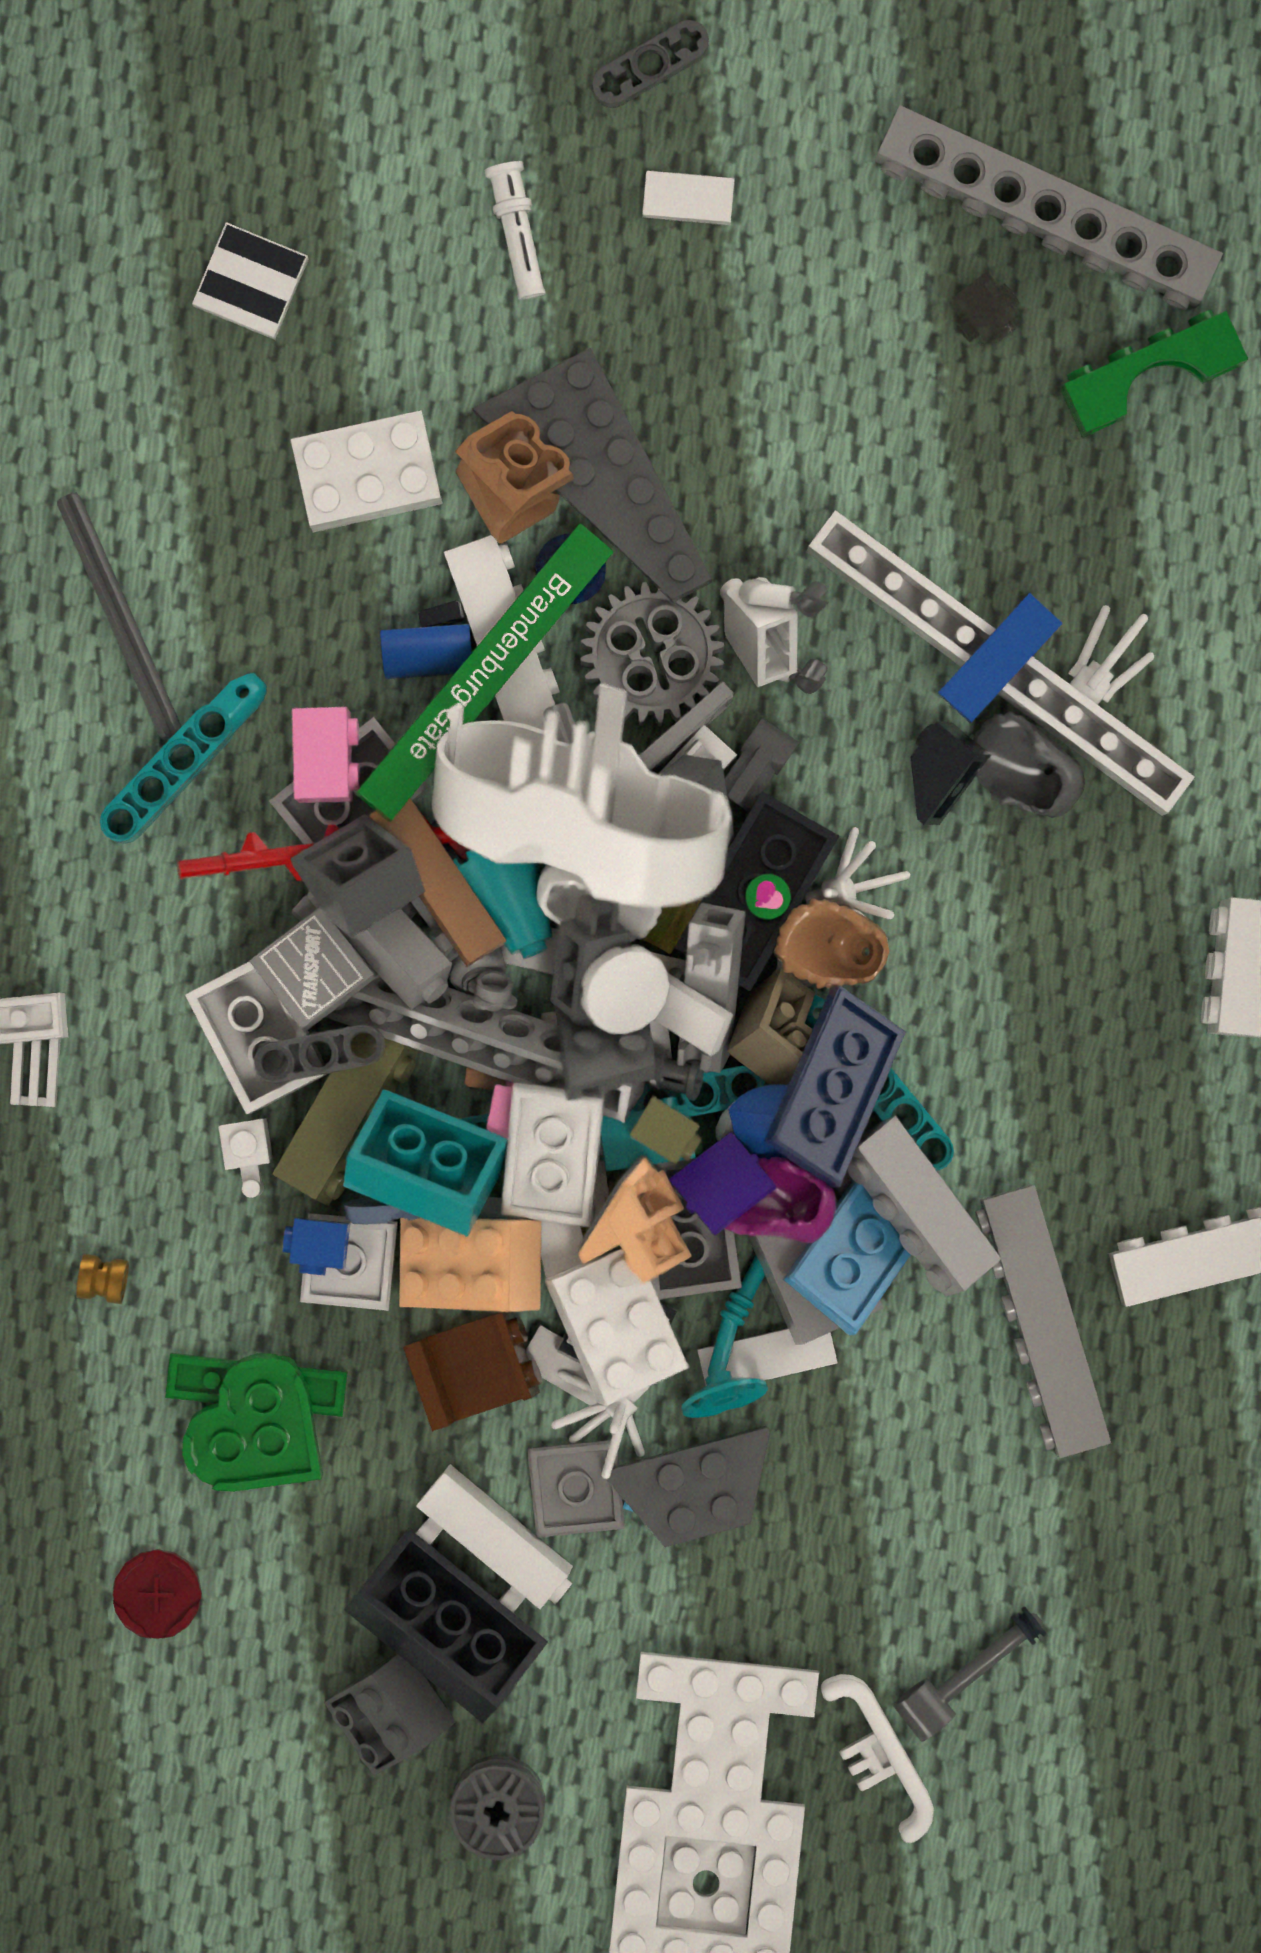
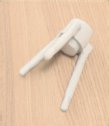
[1068,605,1155,705]

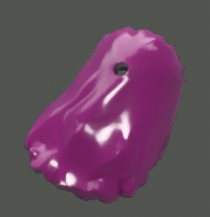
[724,1156,836,1243]

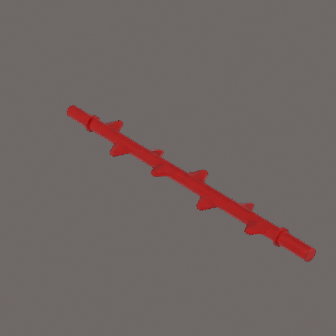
[177,811,471,881]

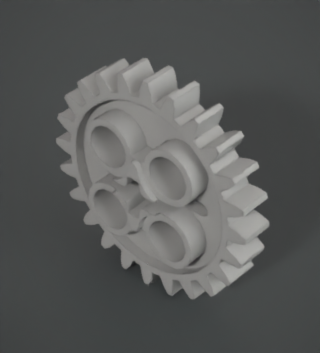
[580,582,724,727]

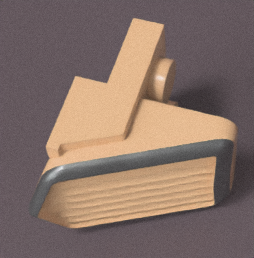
[578,1156,692,1284]

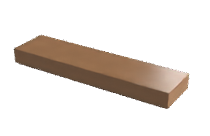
[369,798,506,967]

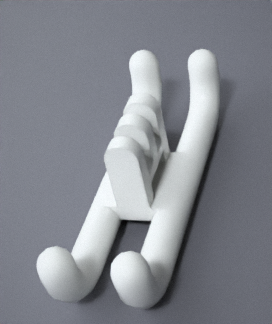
[821,1674,934,1843]

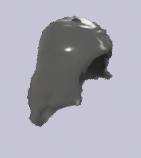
[973,711,1085,818]

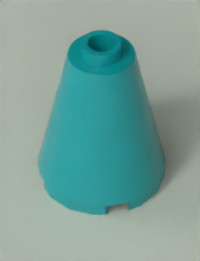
[452,850,553,959]

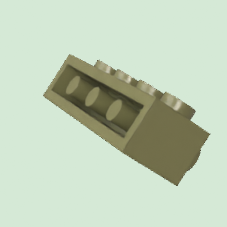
[272,1032,417,1206]

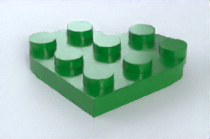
[182,1353,323,1492]

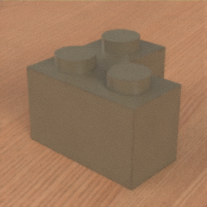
[727,967,815,1085]

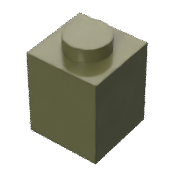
[629,1097,702,1164]

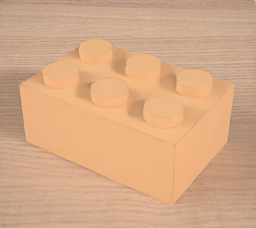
[399,1218,541,1312]

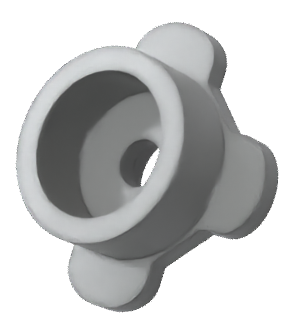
[468,971,517,1011]

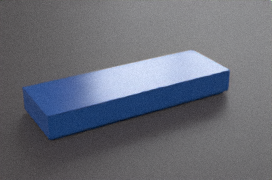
[938,593,1063,724]

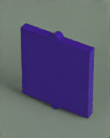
[669,1132,777,1236]

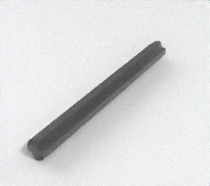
[57,492,182,740]

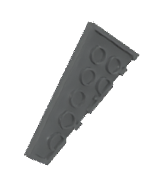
[472,348,712,603]

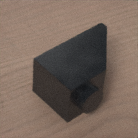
[910,721,991,825]

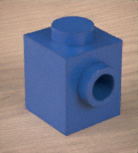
[283,1217,351,1275]

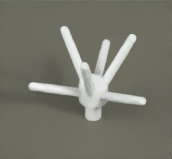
[805,827,910,940]
[551,1370,649,1479]

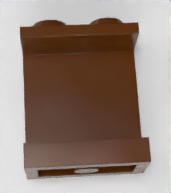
[403,1312,542,1431]

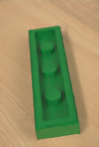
[165,1353,348,1417]

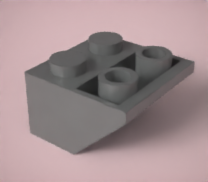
[324,1653,456,1776]

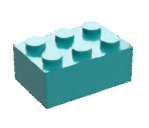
[343,1089,508,1237]

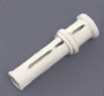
[484,161,546,300]

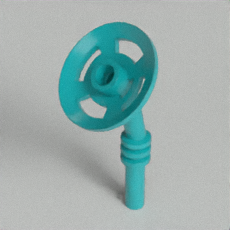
[681,1256,768,1418]

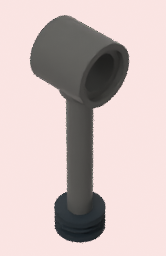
[893,1606,1047,1742]

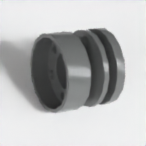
[450,1755,545,1860]

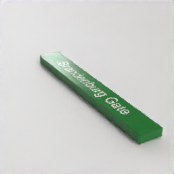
[355,523,614,823]

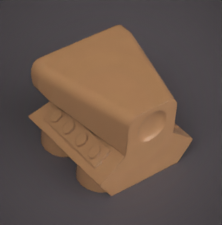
[455,411,574,544]

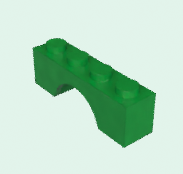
[1060,309,1248,438]

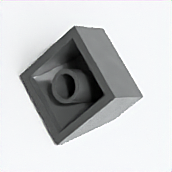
[291,814,425,937]

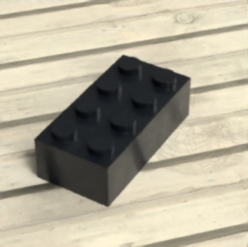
[672,791,839,992]
[343,1529,548,1723]

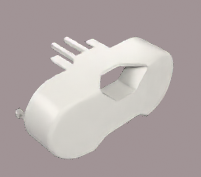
[432,683,731,907]

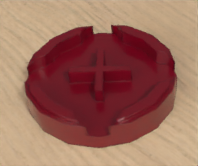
[113,1549,202,1639]

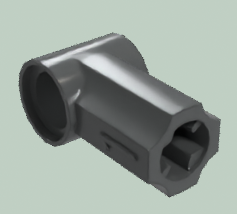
[724,718,799,812]

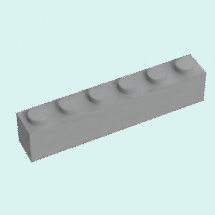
[975,1185,1111,1458]

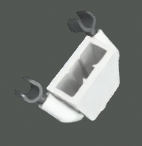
[720,577,828,694]

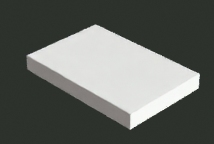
[501,1083,605,1227]

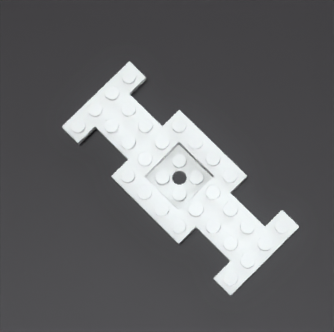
[609,1652,819,1953]

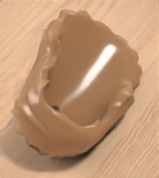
[775,898,890,989]

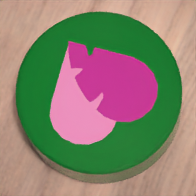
[745,874,791,920]

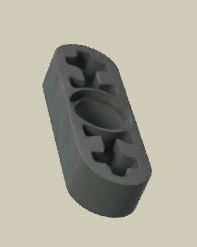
[592,20,709,108]

